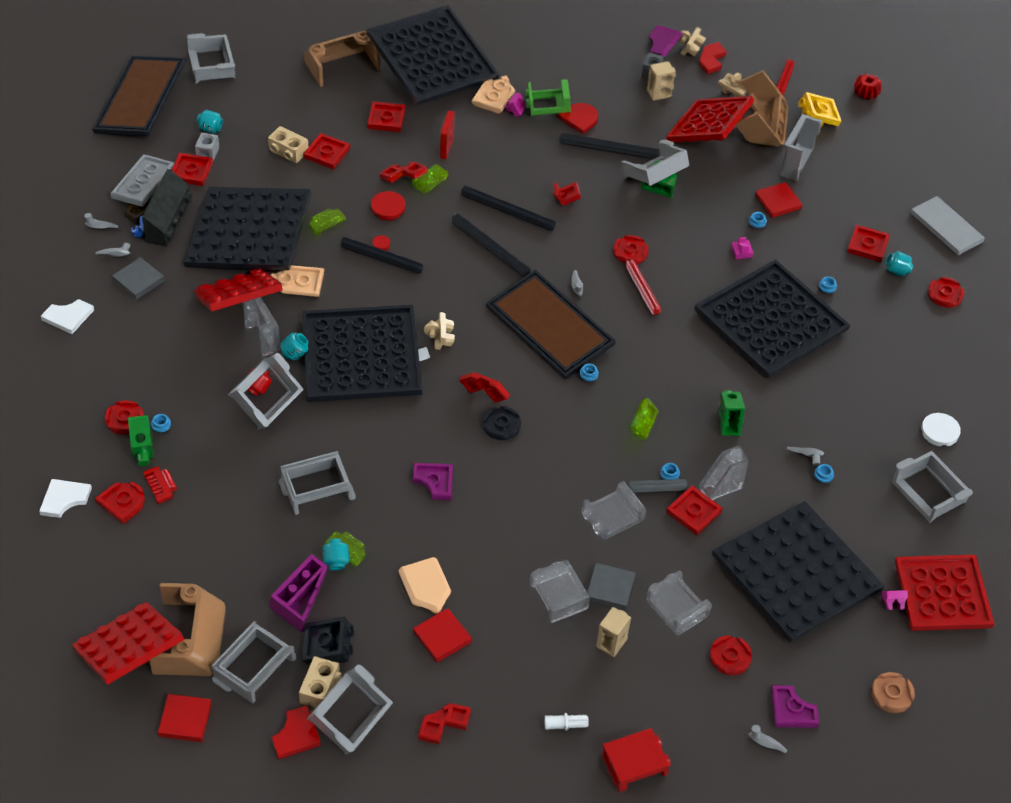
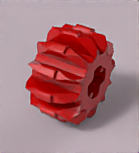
[854,73,882,100]

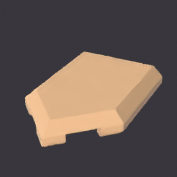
[472,76,515,114]
[271,265,324,297]
[398,557,451,614]

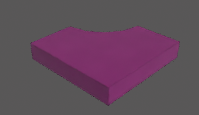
[648,25,682,57]
[413,463,453,500]
[771,685,819,728]

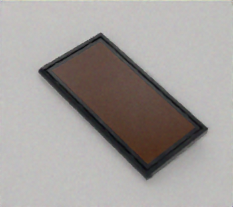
[93,55,187,136]
[486,269,616,379]

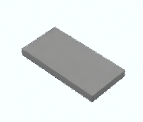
[110,154,175,207]
[911,196,985,255]

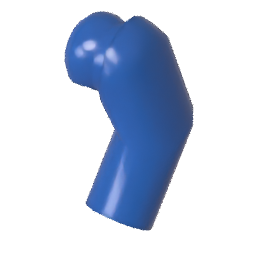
[131,216,145,238]

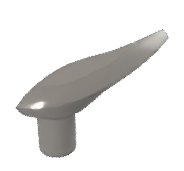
[84,213,118,228]
[96,242,130,257]
[571,270,583,297]
[787,447,824,466]
[748,725,787,753]

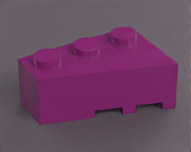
[269,554,328,633]

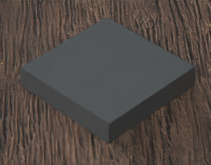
[112,257,165,300]
[586,563,636,610]

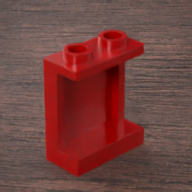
[601,728,671,792]

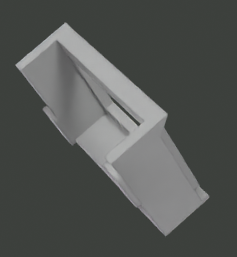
[187,33,235,84]
[780,114,822,182]
[622,140,690,186]
[228,353,304,430]
[279,451,356,515]
[892,451,973,523]
[212,621,296,704]
[307,665,393,755]

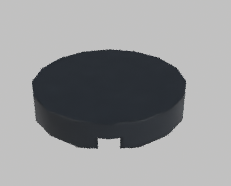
[483,406,521,440]

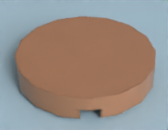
[871,672,915,713]

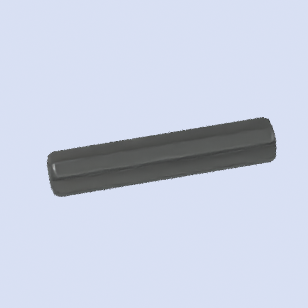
[628,479,687,493]

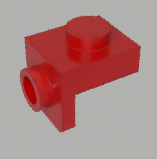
[553,182,581,206]

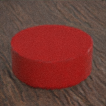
[372,235,390,251]

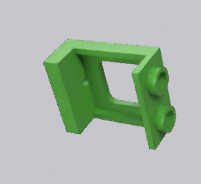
[525,79,571,115]

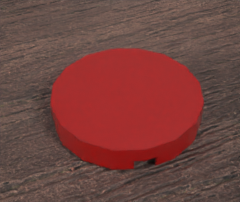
[371,191,406,220]
[613,235,649,264]
[928,277,964,308]
[105,400,144,435]
[709,635,752,675]

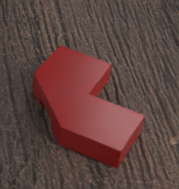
[699,42,727,74]
[379,162,428,183]
[459,372,511,403]
[418,703,471,744]

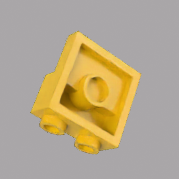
[798,92,842,127]

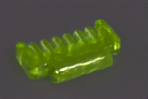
[309,208,346,235]
[325,531,366,567]

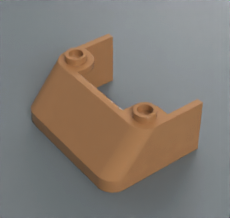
[304,31,381,87]
[736,70,788,147]
[149,583,226,676]

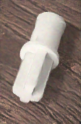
[545,713,589,731]

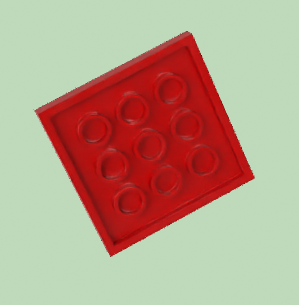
[666,96,754,143]
[194,269,283,312]
[895,555,995,631]
[72,602,184,685]

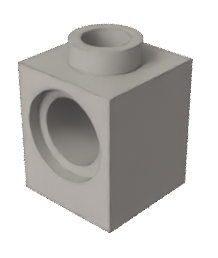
[195,133,219,161]

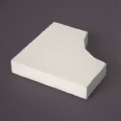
[41,299,94,334]
[39,479,92,518]

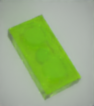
[412,164,449,194]
[630,398,659,440]

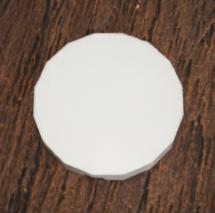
[921,413,960,446]

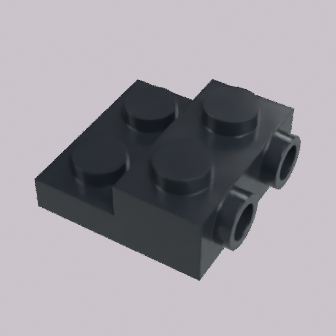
[302,616,355,664]

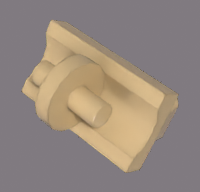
[679,27,706,56]
[718,73,748,97]
[424,312,455,350]

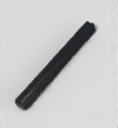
[341,237,424,273]

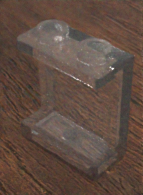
[243,297,281,357]
[582,481,646,540]
[529,559,590,623]
[646,570,712,636]

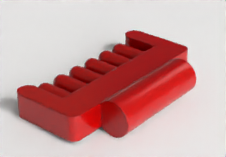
[143,466,177,504]

